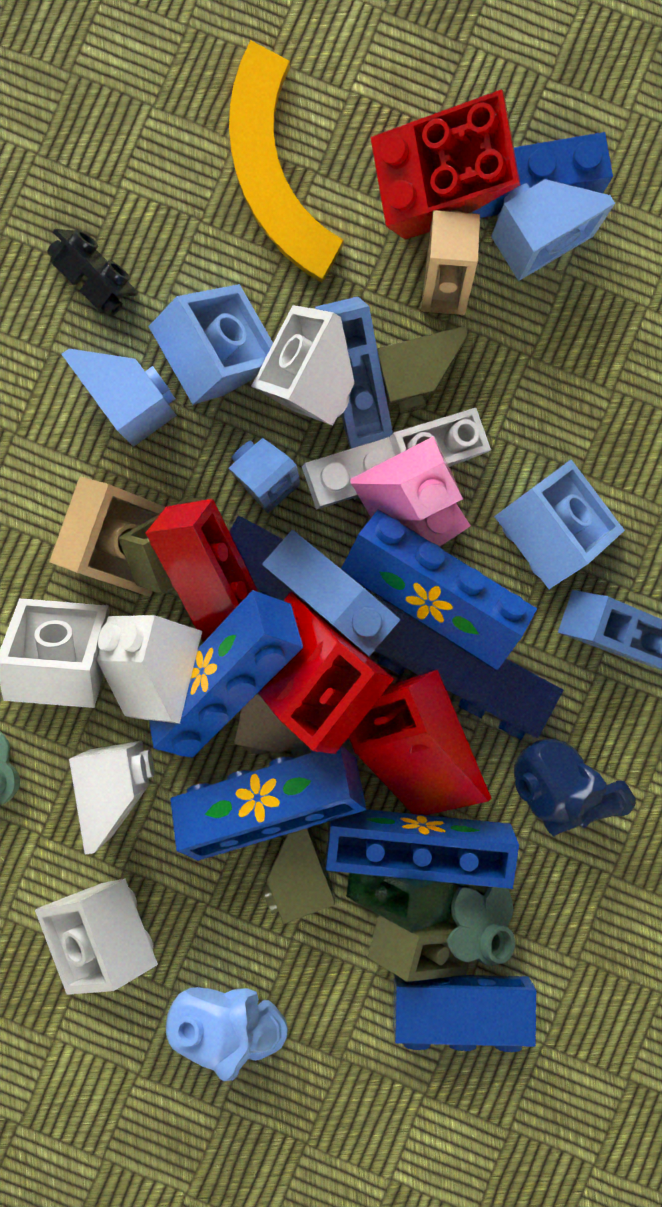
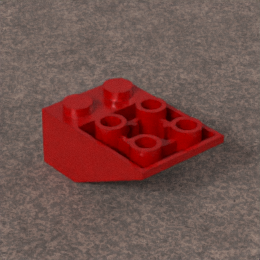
[370,89,521,240]
[258,591,394,754]
[349,669,492,815]

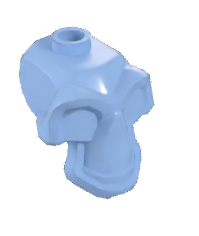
[166,987,288,1081]

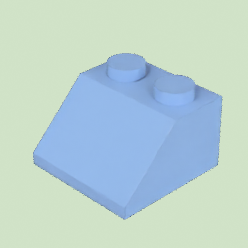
[491,179,615,281]
[148,284,273,405]
[62,349,177,446]
[494,459,625,589]

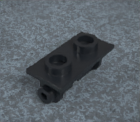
[47,229,139,316]

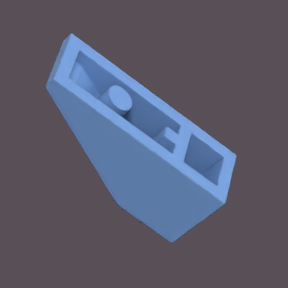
[315,296,393,449]
[229,438,301,514]
[262,529,400,656]
[558,590,662,670]

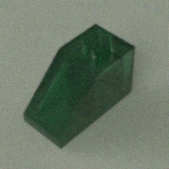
[346,873,454,933]

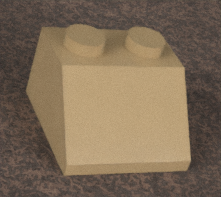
[49,477,166,597]

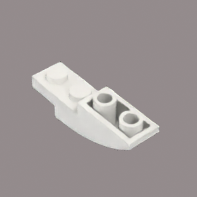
[302,408,491,510]

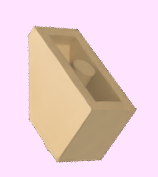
[421,210,480,315]

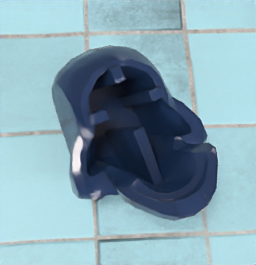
[514,739,636,837]

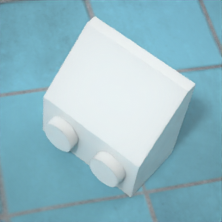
[251,305,355,426]
[0,598,109,708]
[97,615,202,724]
[69,741,154,855]
[35,878,158,995]

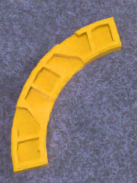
[229,40,344,284]

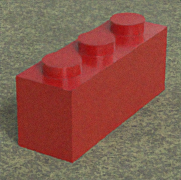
[145,499,258,643]

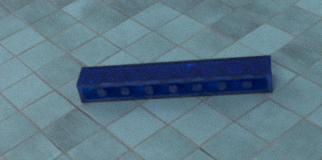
[229,515,564,741]

